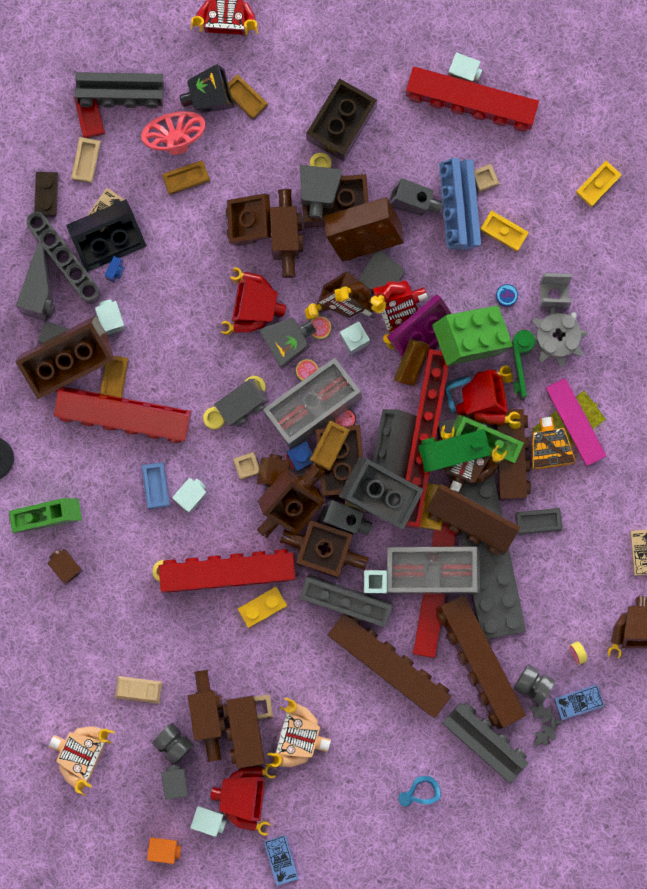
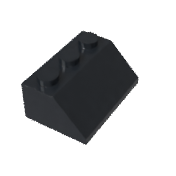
[66,199,147,272]

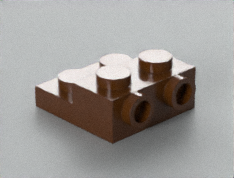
[226,193,271,246]

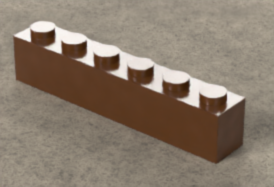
[436,595,526,729]
[327,614,451,718]

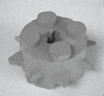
[532,307,588,367]

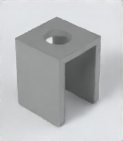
[540,273,572,309]

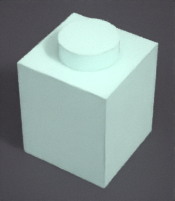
[448,52,482,82]
[95,300,125,335]
[340,321,370,355]
[172,477,207,514]
[364,570,388,594]
[190,806,227,837]

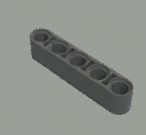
[26,212,100,304]

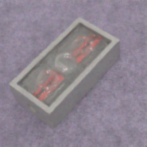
[263,358,363,449]
[387,547,480,594]

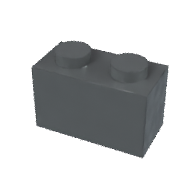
[214,379,270,427]
[161,765,190,800]

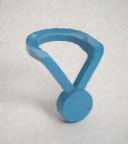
[445,375,471,414]
[399,776,441,807]

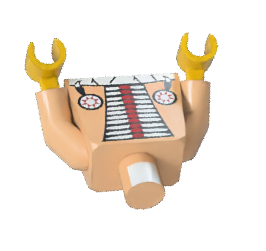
[266,697,331,767]
[49,726,115,796]

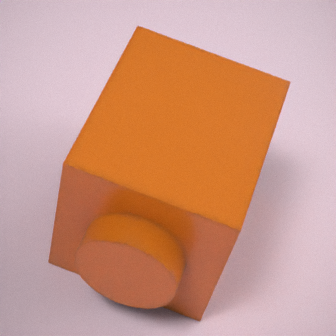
[147,837,182,864]

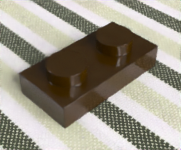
[34,172,58,216]

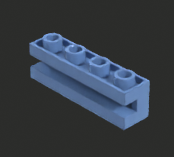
[439,158,481,250]

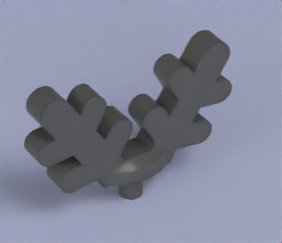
[530,704,561,745]

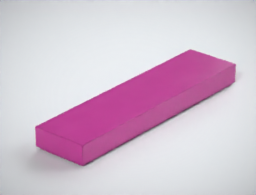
[545,378,606,467]

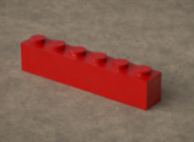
[405,66,539,132]
[54,386,192,443]
[158,549,295,593]

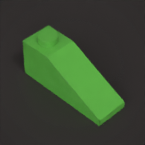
[450,414,524,463]
[9,498,82,533]

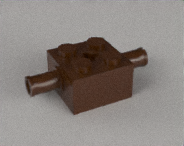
[270,189,303,278]
[257,463,325,538]
[280,520,369,579]
[187,670,227,762]

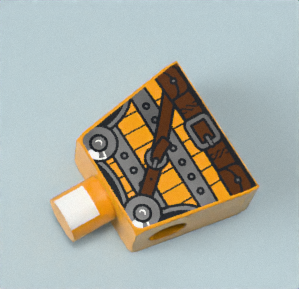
[531,417,575,470]

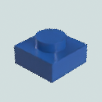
[105,256,125,283]
[287,441,313,472]

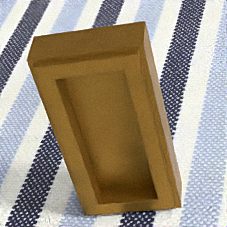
[228,74,268,120]
[162,160,210,195]
[394,339,430,386]
[100,356,129,398]
[310,421,350,471]

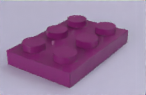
[387,294,452,359]

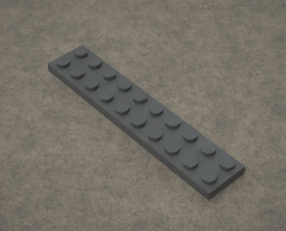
[438,416,526,639]

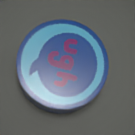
[496,284,518,307]

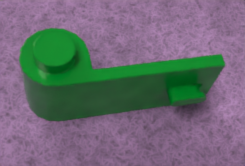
[512,330,535,400]
[418,429,491,472]

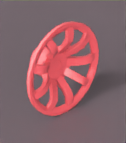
[141,111,206,155]

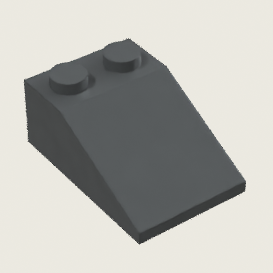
[16,243,55,321]
[338,457,424,530]

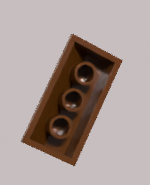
[15,315,114,399]
[425,484,521,556]

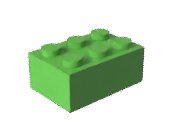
[432,305,513,366]

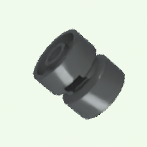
[514,664,556,705]
[152,723,194,765]

